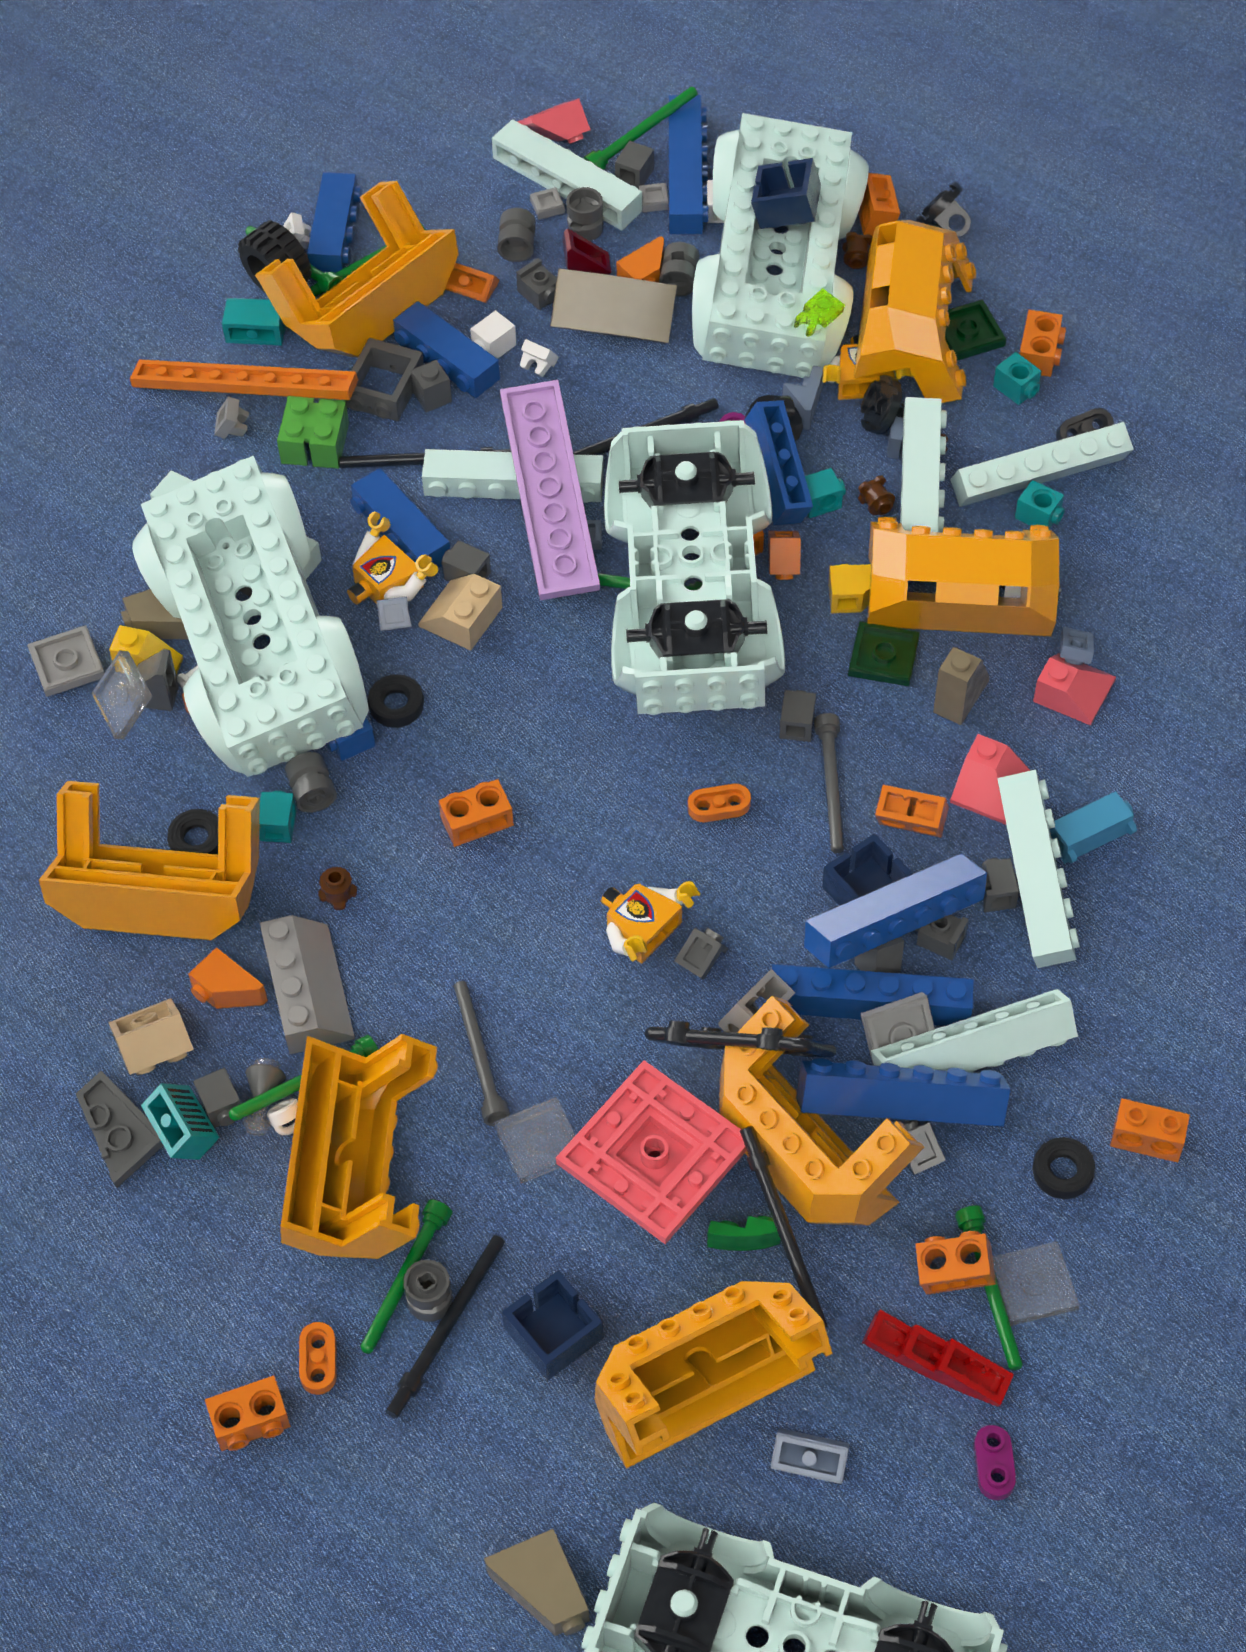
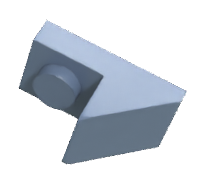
[783,365,823,430]

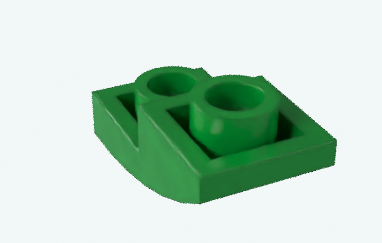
[707,1216,781,1251]

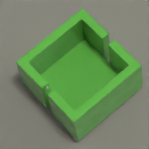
[277,396,349,469]

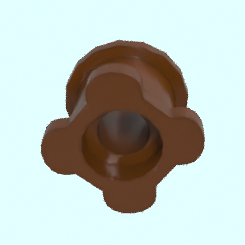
[842,232,873,269]
[858,475,895,515]
[318,867,357,911]

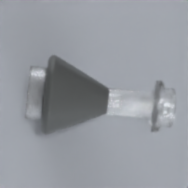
[243,1058,286,1136]

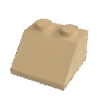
[418,574,503,651]
[108,998,194,1075]

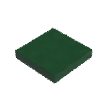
[945,299,1007,361]
[848,621,920,687]

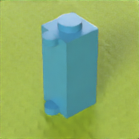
[1050,791,1137,864]

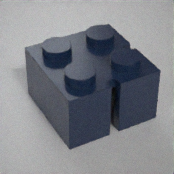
[751,158,821,229]
[822,833,913,906]
[502,1270,604,1381]

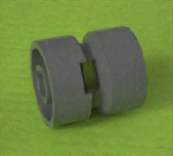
[566,187,603,241]
[497,208,536,262]
[659,242,700,297]
[285,752,337,812]
[404,1260,453,1322]

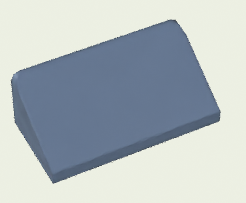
[770,1428,850,1484]

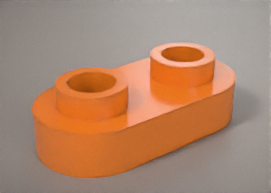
[687,784,751,822]
[299,1322,337,1395]

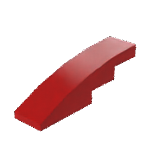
[862,1309,1014,1407]

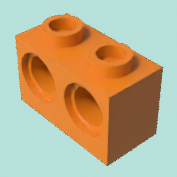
[858,173,900,237]
[1019,309,1066,377]
[438,779,514,847]
[875,784,949,838]
[1110,1098,1190,1163]
[915,1231,996,1295]
[204,1375,291,1451]

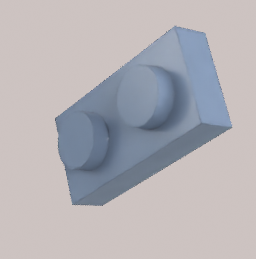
[1060,627,1094,665]

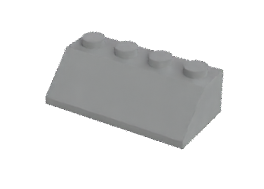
[260,915,355,1054]

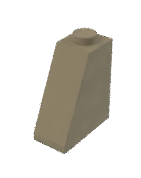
[120,589,189,640]
[933,647,990,725]
[484,1529,590,1636]

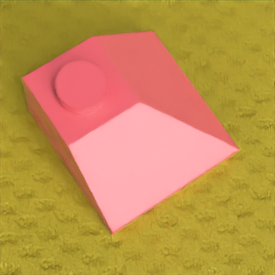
[517,98,591,144]
[1033,653,1116,726]
[950,734,1030,825]

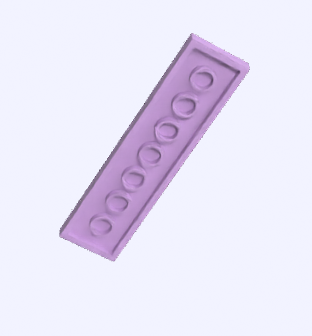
[500,380,600,600]

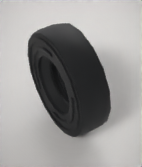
[368,674,424,728]
[167,809,218,854]
[1032,1137,1096,1199]

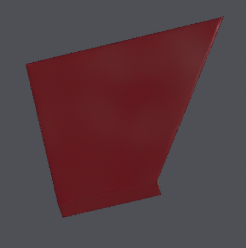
[562,228,612,275]

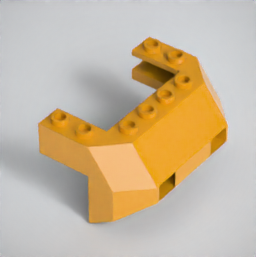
[255,181,459,357]
[854,220,976,403]
[867,517,1059,637]
[39,781,260,940]
[719,996,924,1226]
[280,1034,438,1259]
[595,1281,833,1469]

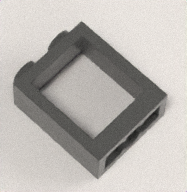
[344,338,424,421]

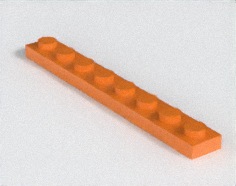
[130,359,358,400]

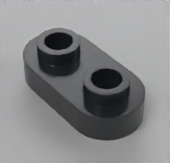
[1056,408,1114,441]

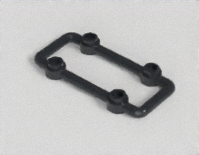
[644,1020,837,1058]

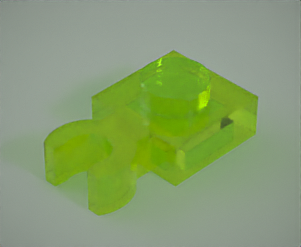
[794,288,845,337]

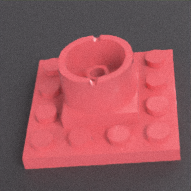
[556,1060,747,1244]

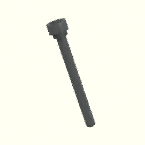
[814,713,844,853]
[454,981,510,1126]

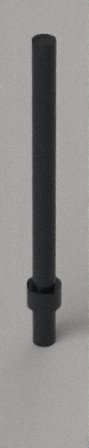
[573,398,719,455]
[339,447,511,468]
[740,1126,828,1328]
[385,1235,505,1419]

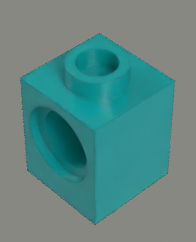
[993,352,1041,405]
[805,468,846,518]
[1015,480,1065,529]
[259,791,297,843]

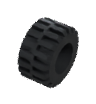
[238,220,312,292]

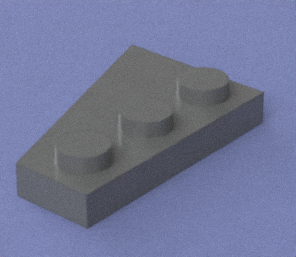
[76,1071,164,1188]

